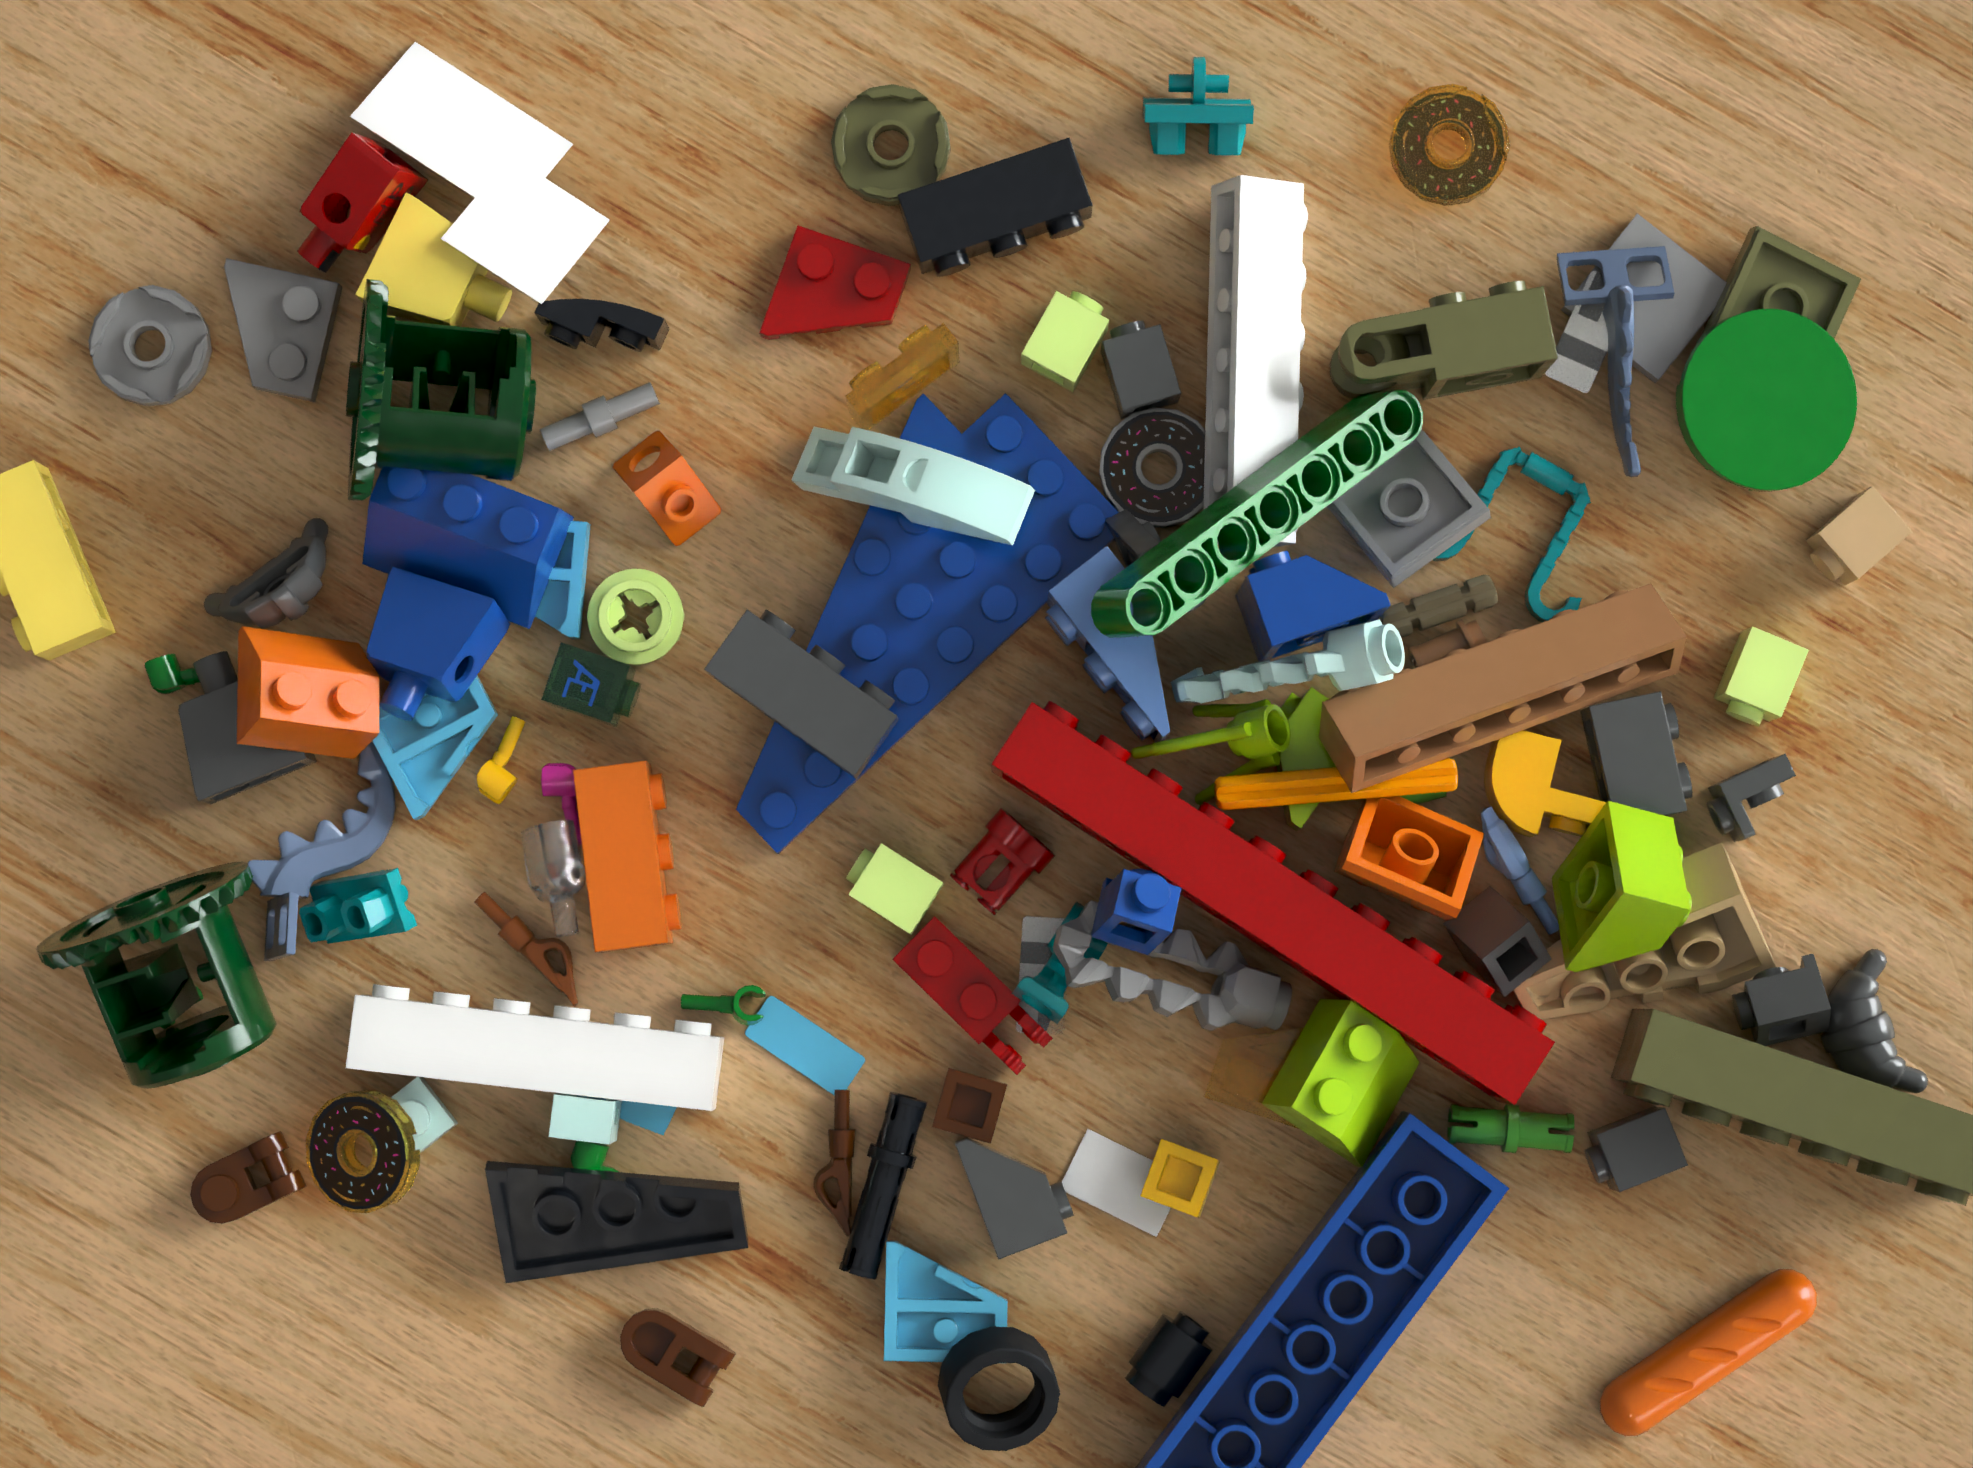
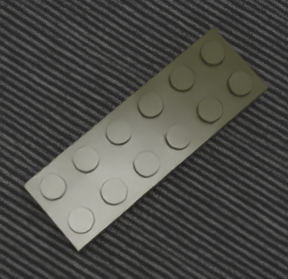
[1611,1009,1973,1206]

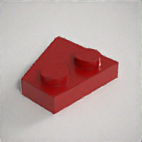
[759,225,911,340]

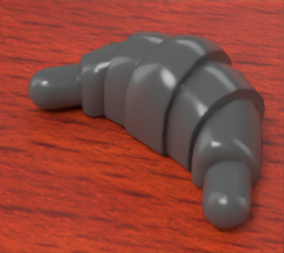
[204,518,328,629]
[1820,949,1928,1093]

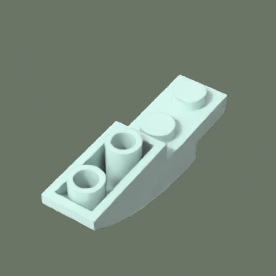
[791,427,1035,545]

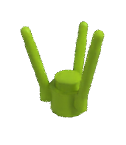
[1131,699,1290,805]

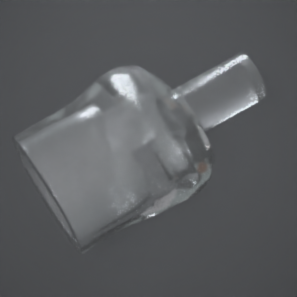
[521,820,586,937]

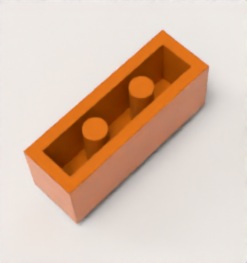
[573,761,682,953]

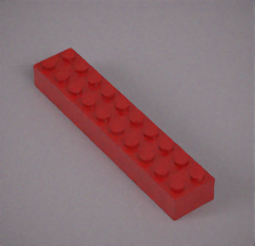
[991,701,1555,1105]

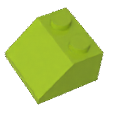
[1551,801,1692,972]
[1262,999,1420,1167]

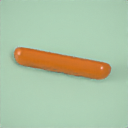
[1600,1269,1817,1436]

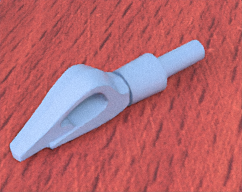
[1481,806,1559,934]

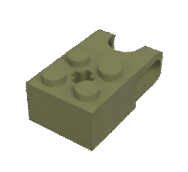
[1330,281,1558,400]

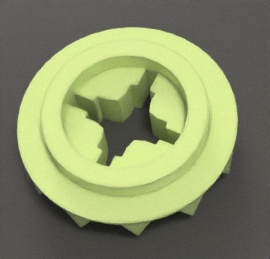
[587,569,685,666]

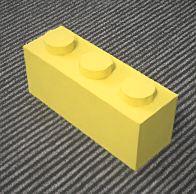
[0,460,116,661]

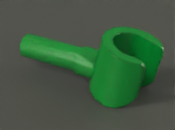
[145,654,200,694]
[681,985,766,1026]
[570,1141,619,1172]

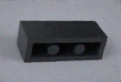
[898,138,1093,277]

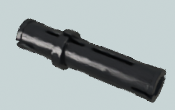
[839,1092,928,1279]

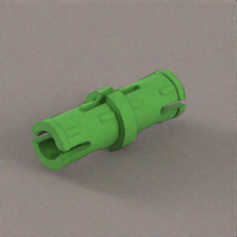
[1447,1104,1575,1153]

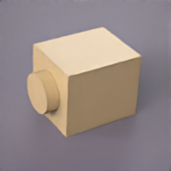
[1805,486,1913,585]

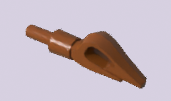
[474,892,578,1007]

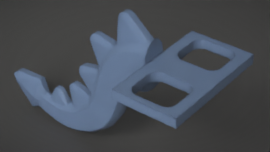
[1556,246,1674,477]
[247,742,396,961]

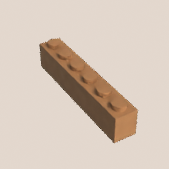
[1319,583,1687,793]

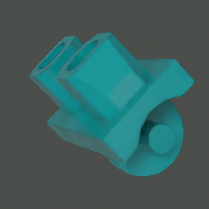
[1143,57,1254,156]
[299,868,417,944]

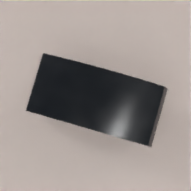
[534,299,670,352]

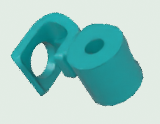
[1012,901,1108,1024]

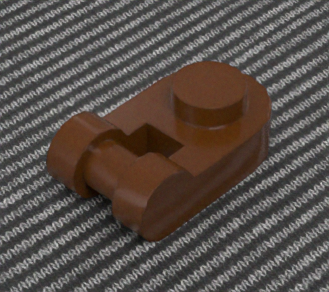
[190,1131,306,1224]
[620,1308,736,1407]

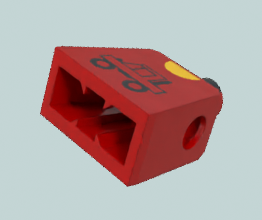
[297,133,429,273]

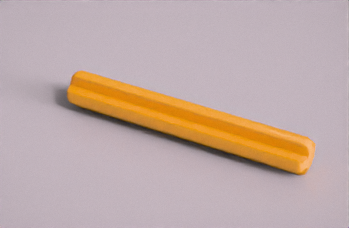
[1214,758,1458,810]

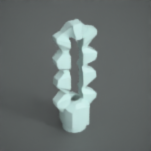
[1171,619,1405,704]

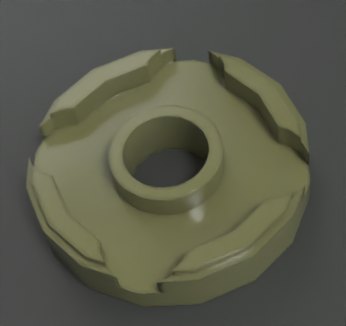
[831,84,951,206]

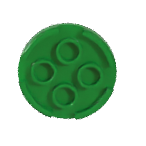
[1676,309,1857,492]

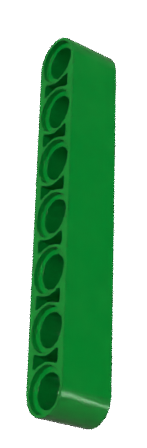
[1091,390,1423,638]

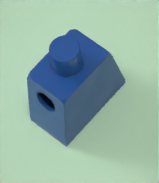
[366,567,511,721]

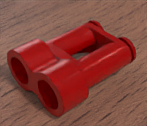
[950,808,1055,915]

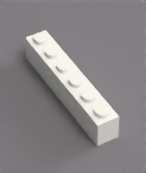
[1203,175,1308,548]
[345,984,724,1111]

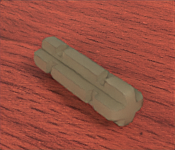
[1380,575,1498,637]

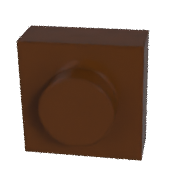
[932,1068,1007,1144]

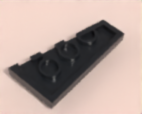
[485,1161,748,1283]

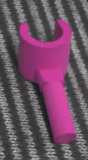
[541,763,582,847]

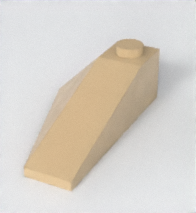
[1514,842,1776,1020]

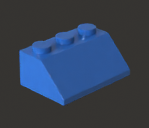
[362,466,574,629]
[1235,551,1391,661]

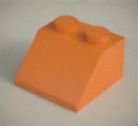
[237,626,379,759]
[1334,796,1484,920]

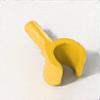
[477,716,526,804]

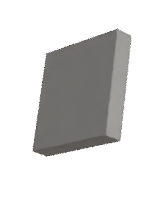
[1561,213,1727,383]
[1327,428,1491,588]

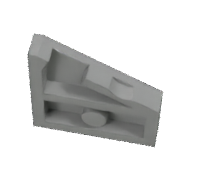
[224,258,342,402]

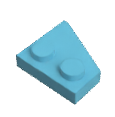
[373,675,498,820]

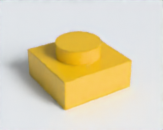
[1140,1139,1220,1218]

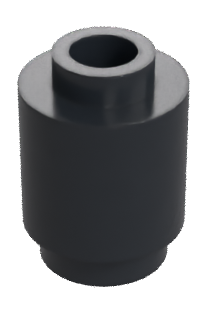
[1125,1311,1213,1407]

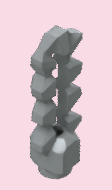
[1053,901,1292,1031]

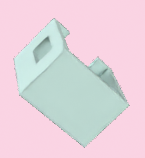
[548,1093,622,1145]

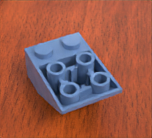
[1045,546,1170,742]

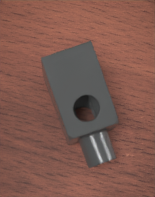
[178,651,317,804]

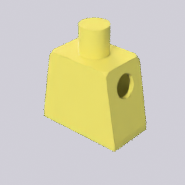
[355,193,512,327]

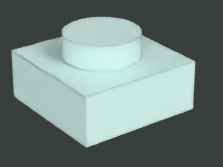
[371,1077,458,1162]

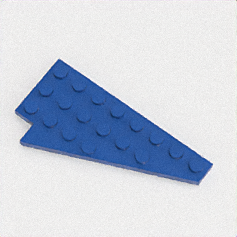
[736,393,1119,854]

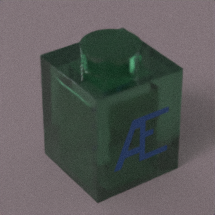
[541,642,641,727]

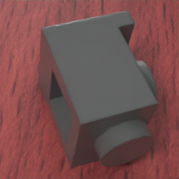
[1732,954,1831,1046]

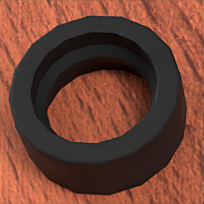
[938,1326,1060,1451]

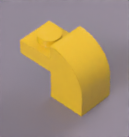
[1484,730,1606,837]

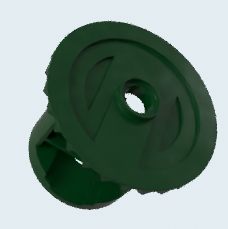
[346,279,536,501]
[36,862,277,1089]

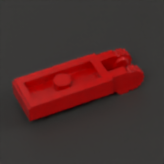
[892,916,1053,1075]

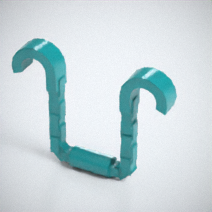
[1433,447,1591,622]

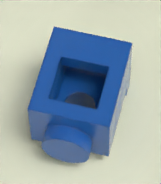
[1091,869,1182,955]

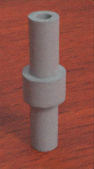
[540,382,660,451]

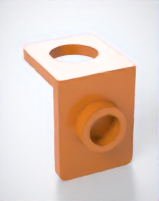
[613,431,721,546]

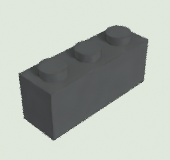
[704,609,899,779]

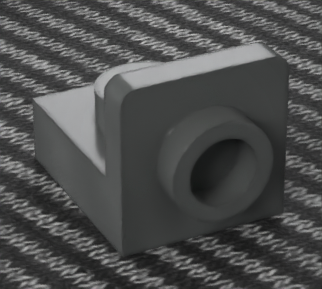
[1707,754,1796,842]

